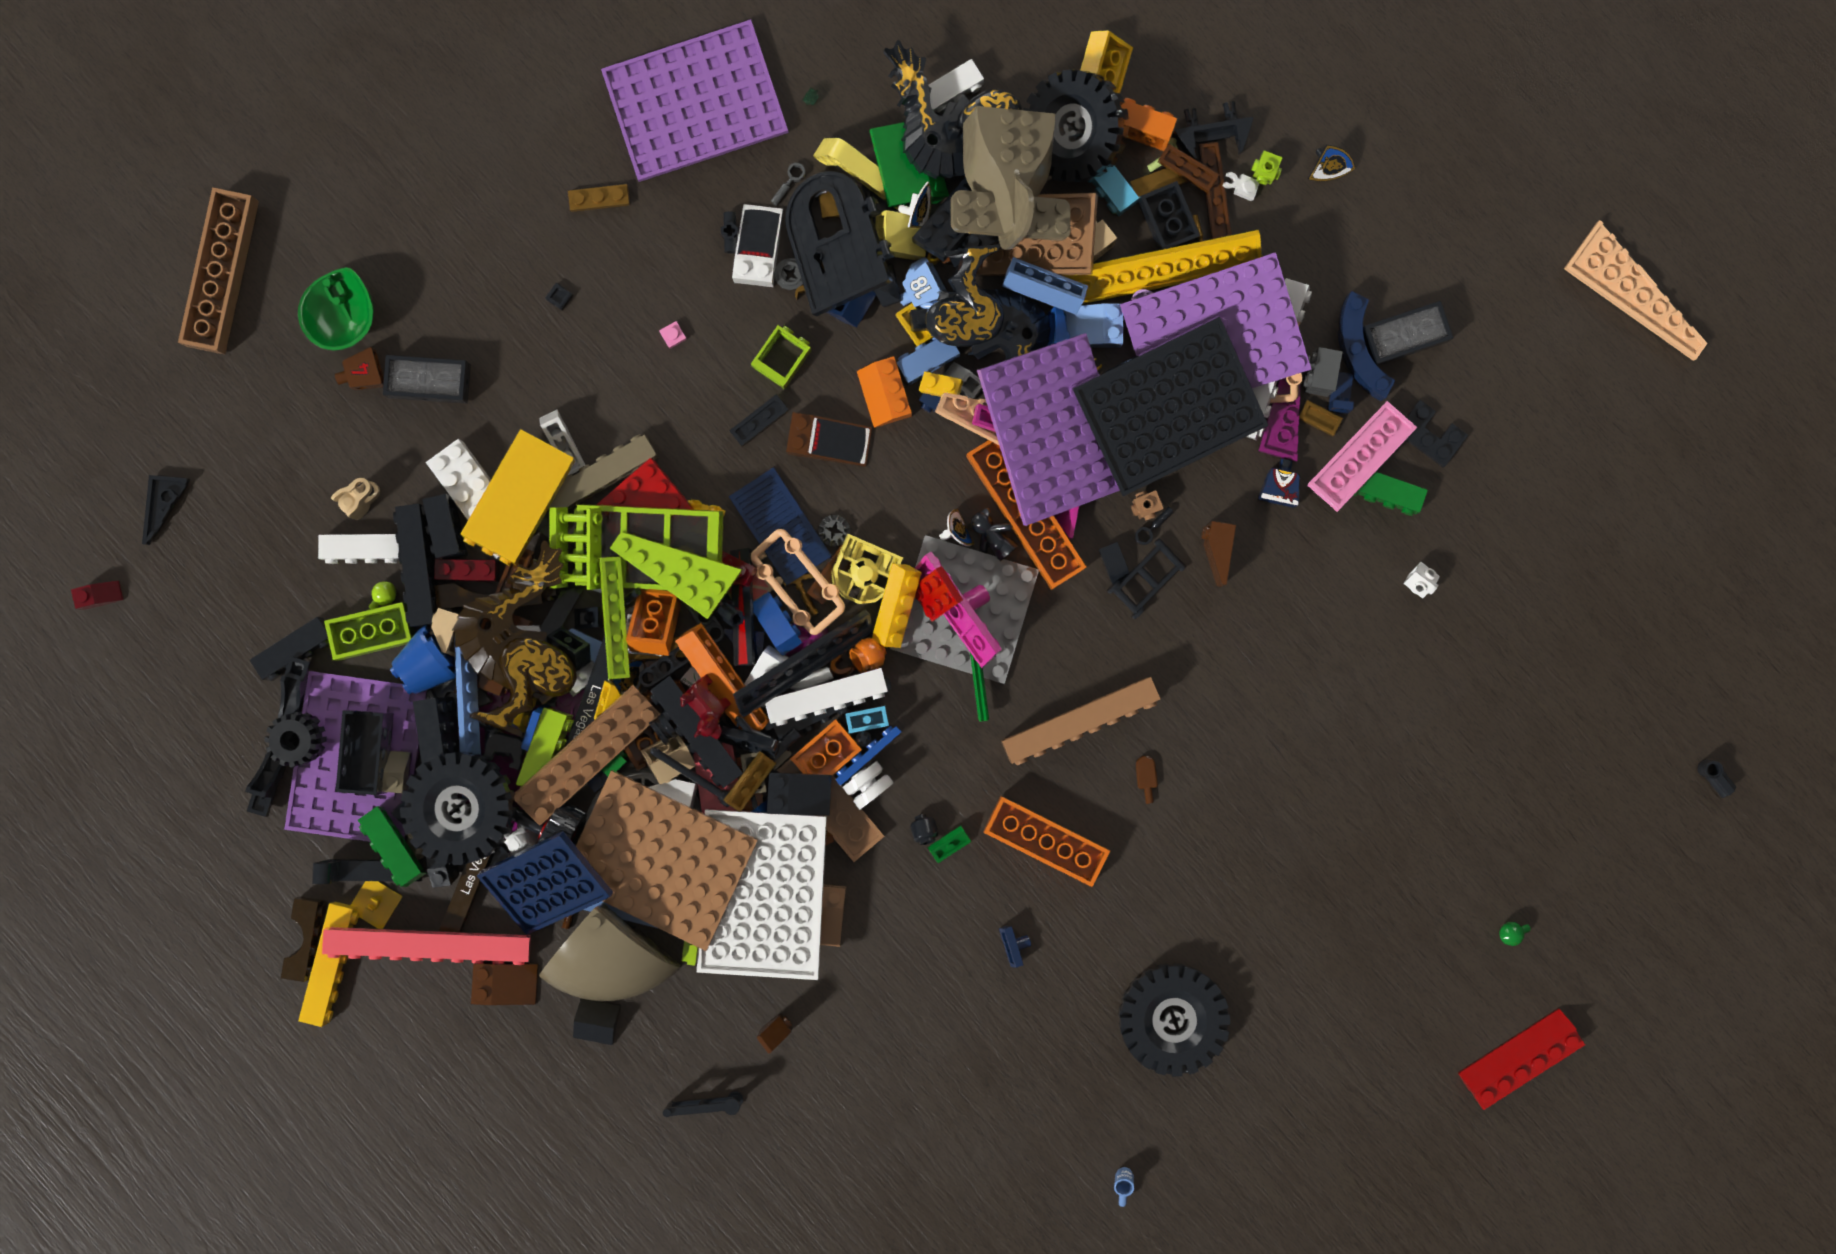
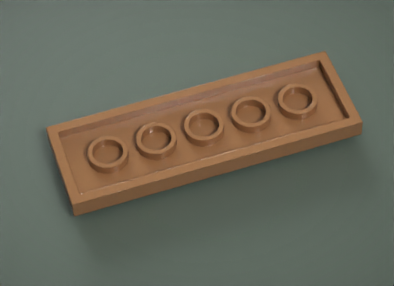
[777,759,885,862]

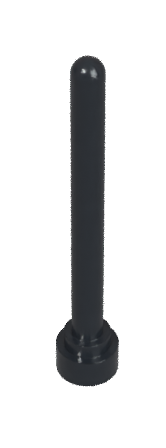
[650,747,731,807]

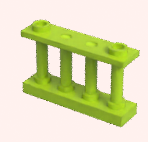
[549,507,603,590]

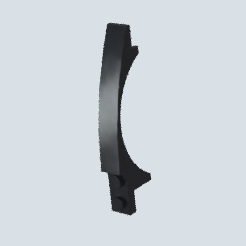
[245,656,311,817]

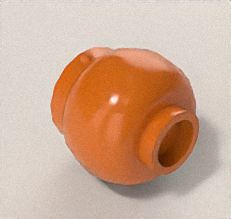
[849,638,886,673]

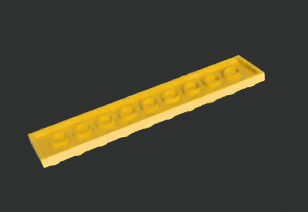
[1062,230,1262,304]

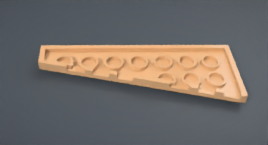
[1564,220,1707,361]

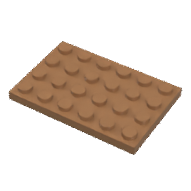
[976,193,1098,276]

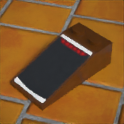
[786,412,872,467]

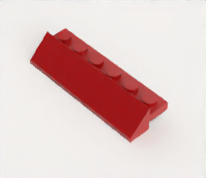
[1458,1008,1585,1110]

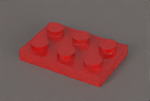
[915,566,963,622]

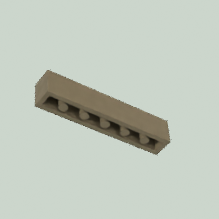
[550,434,659,510]

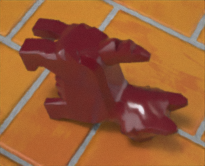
[680,674,731,739]

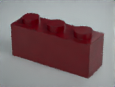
[434,559,500,582]

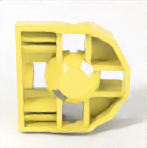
[832,534,903,604]

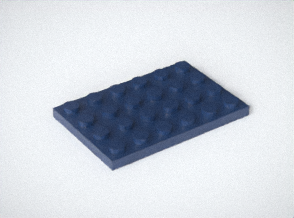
[477,831,613,935]

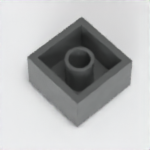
[1302,347,1343,397]

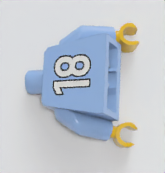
[901,253,947,309]

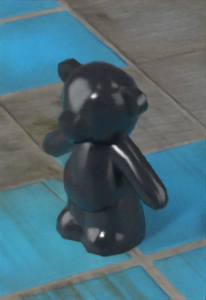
[967,508,1019,562]

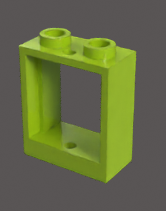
[751,325,812,389]

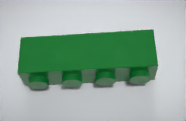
[1353,472,1428,516]
[358,806,426,887]

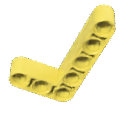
[813,138,899,210]

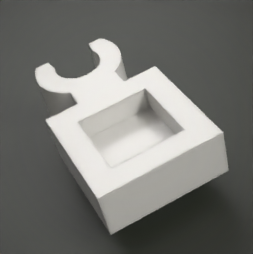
[1222,172,1259,201]

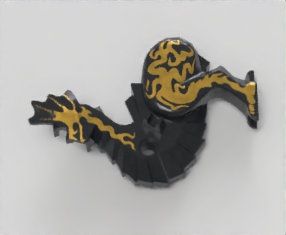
[883,40,1022,179]
[926,244,1051,360]

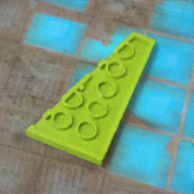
[610,532,743,619]

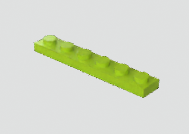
[599,557,630,679]

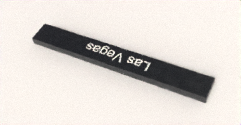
[565,635,608,746]

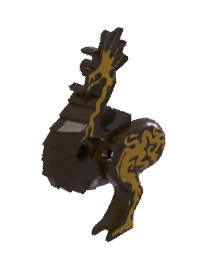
[451,541,577,737]

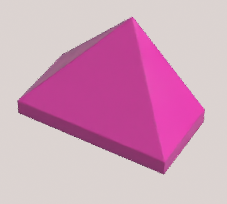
[1054,506,1079,540]

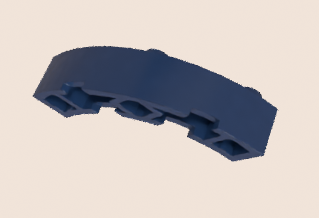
[1338,291,1395,401]

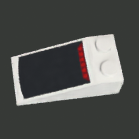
[732,204,783,287]

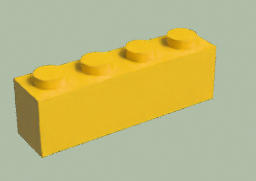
[872,563,922,648]

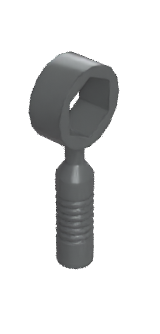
[771,163,805,206]

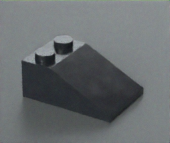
[767,772,832,816]

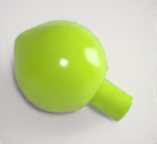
[368,581,396,609]

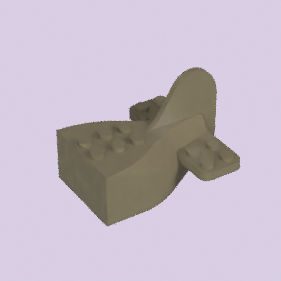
[951,106,1071,250]

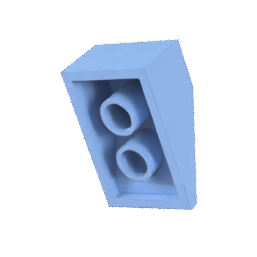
[1063,304,1123,348]

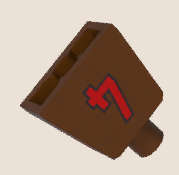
[335,347,384,390]

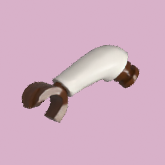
[790,655,855,691]

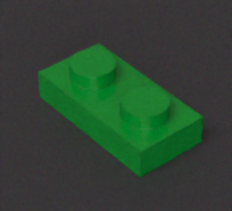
[927,826,971,863]

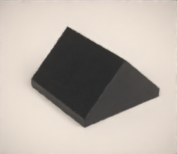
[573,998,621,1045]

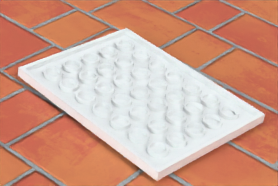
[697,809,827,980]

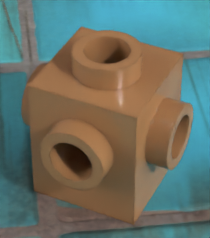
[1131,490,1164,521]

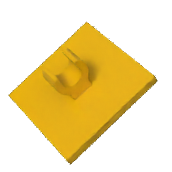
[350,881,403,929]

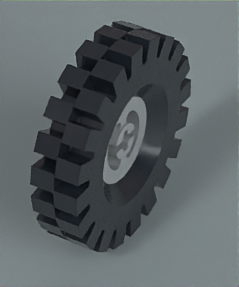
[1023,70,1129,182]
[400,752,517,865]
[1118,963,1230,1077]

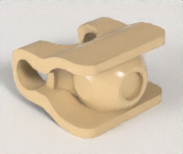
[331,478,380,520]

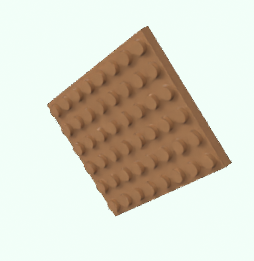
[576,770,758,951]

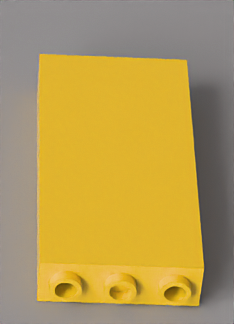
[460,429,575,566]

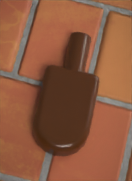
[1135,756,1158,804]

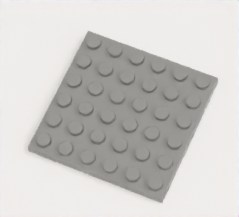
[890,535,1039,684]

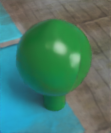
[1499,922,1531,946]

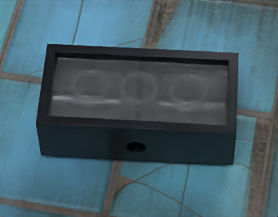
[1363,301,1453,366]
[383,355,471,404]

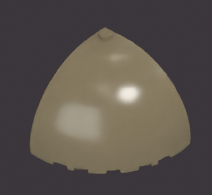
[539,903,681,1001]

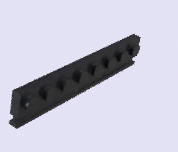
[733,610,873,718]

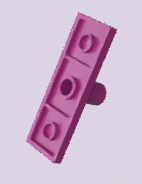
[915,551,1002,668]

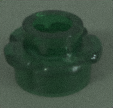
[802,87,819,106]

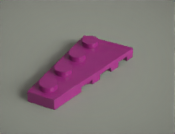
[1258,378,1300,462]

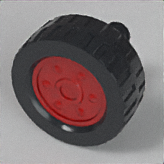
[511,802,587,845]

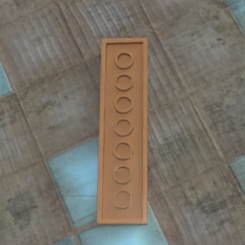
[514,685,660,826]

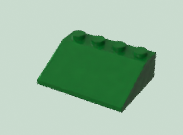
[869,122,949,207]

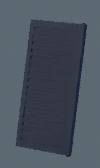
[729,467,832,586]

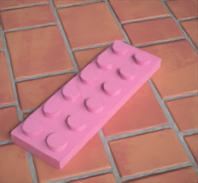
[1307,401,1417,512]

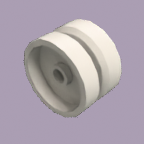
[842,761,894,810]

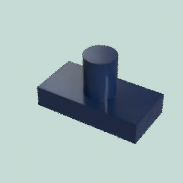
[999,926,1031,968]

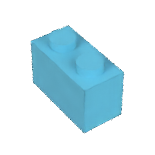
[845,706,889,733]

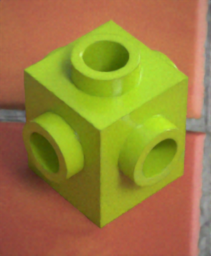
[1251,151,1282,185]

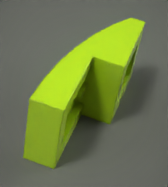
[682,941,698,966]

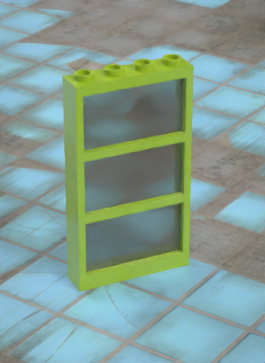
[572,504,724,590]

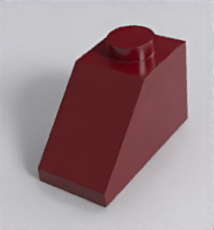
[71,581,124,610]

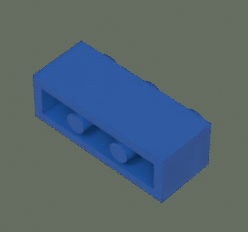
[753,592,802,656]

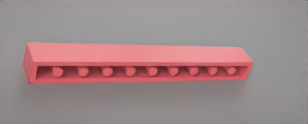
[322,927,531,965]

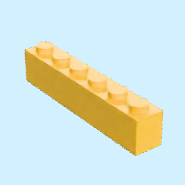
[298,902,359,1027]

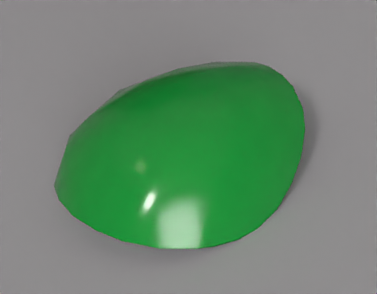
[298,267,374,351]

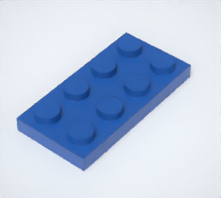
[836,726,902,786]

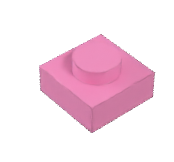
[659,321,687,349]

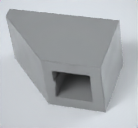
[943,362,982,399]

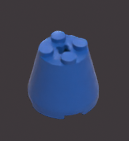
[390,625,456,694]

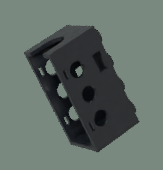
[335,710,394,795]

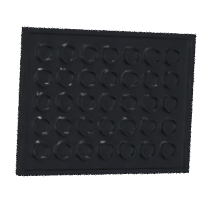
[1072,316,1268,496]

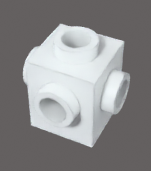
[1404,562,1440,598]

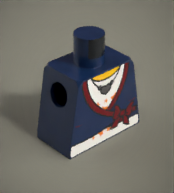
[1258,459,1299,508]

